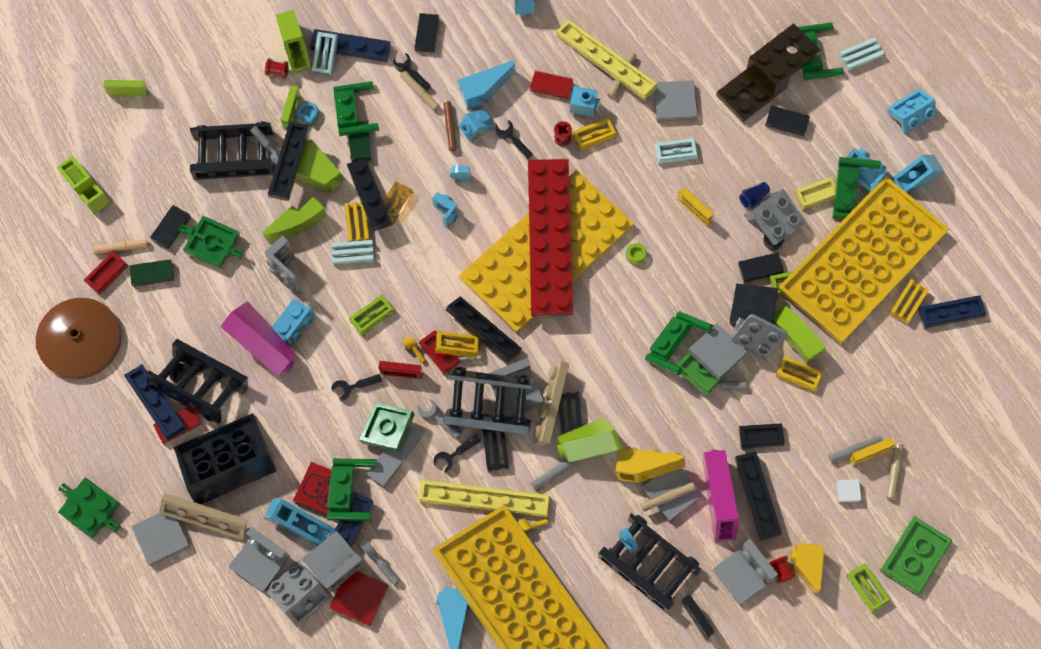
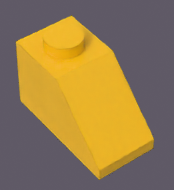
[790,543,824,594]

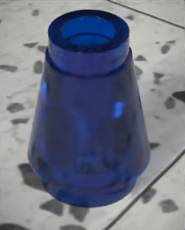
[739,182,770,208]

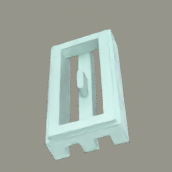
[312,32,338,75]
[839,38,884,71]
[654,138,698,164]
[331,240,374,265]

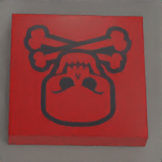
[293,462,331,516]

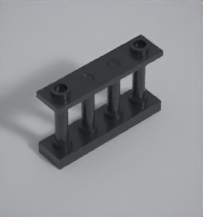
[190,121,274,180]
[147,339,248,424]
[443,367,535,435]
[598,513,701,613]

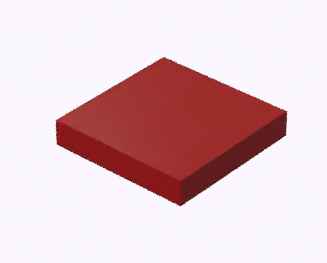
[329,571,389,627]

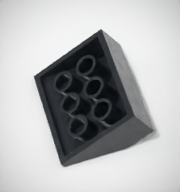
[173,413,277,505]

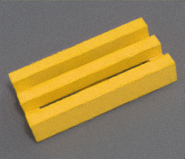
[572,117,617,151]
[677,187,714,226]
[344,202,369,242]
[889,279,929,325]
[435,331,479,358]
[776,356,824,393]
[849,438,896,466]

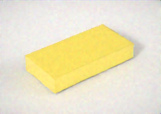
[794,177,836,211]

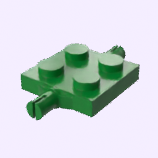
[179,216,244,269]
[58,477,121,538]

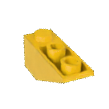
[615,447,686,483]

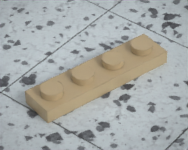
[533,361,569,447]
[159,493,248,540]

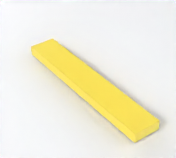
[555,19,658,100]
[418,479,550,518]

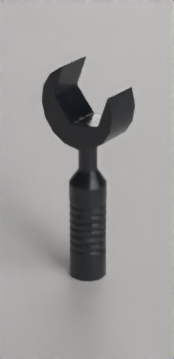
[393,53,431,91]
[495,120,533,159]
[331,374,382,401]
[433,435,481,472]

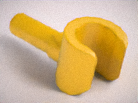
[403,337,426,363]
[517,518,548,534]

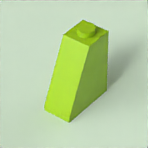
[275,10,312,73]
[296,139,343,193]
[556,417,622,462]

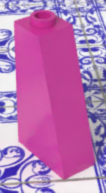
[220,301,297,376]
[703,450,739,542]

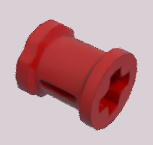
[265,58,289,79]
[554,121,572,146]
[769,556,796,584]

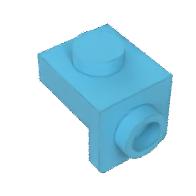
[459,109,495,141]
[432,192,459,227]

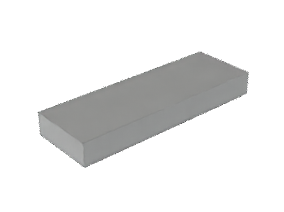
[366,427,422,487]

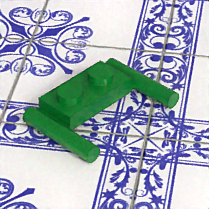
[798,22,844,80]
[333,81,379,137]
[832,157,881,219]
[645,311,714,375]
[327,458,377,521]

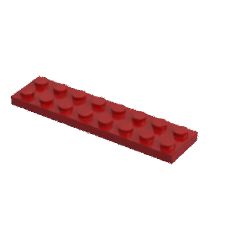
[528,159,573,316]

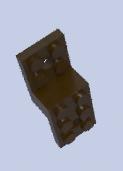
[716,23,821,123]

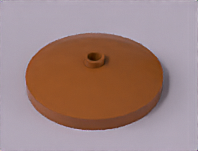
[36,298,121,379]

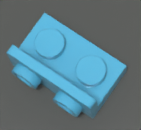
[887,88,936,133]
[847,148,888,192]
[272,299,315,346]

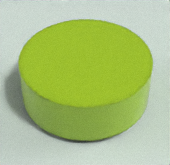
[626,243,647,265]

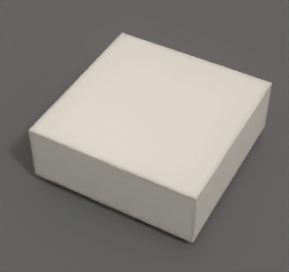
[836,479,861,503]

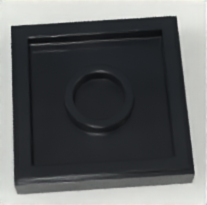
[729,283,778,325]

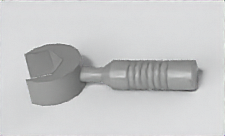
[250,126,281,165]
[698,380,746,393]
[418,399,462,439]
[359,540,400,585]

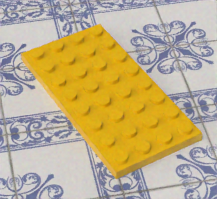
[459,169,634,334]
[778,176,949,345]
[432,504,607,649]

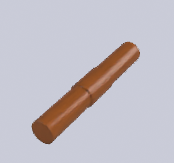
[443,101,457,151]

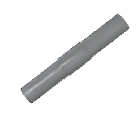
[829,435,883,463]
[531,459,582,490]

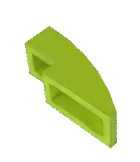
[56,156,110,214]
[262,197,327,243]
[773,305,826,364]

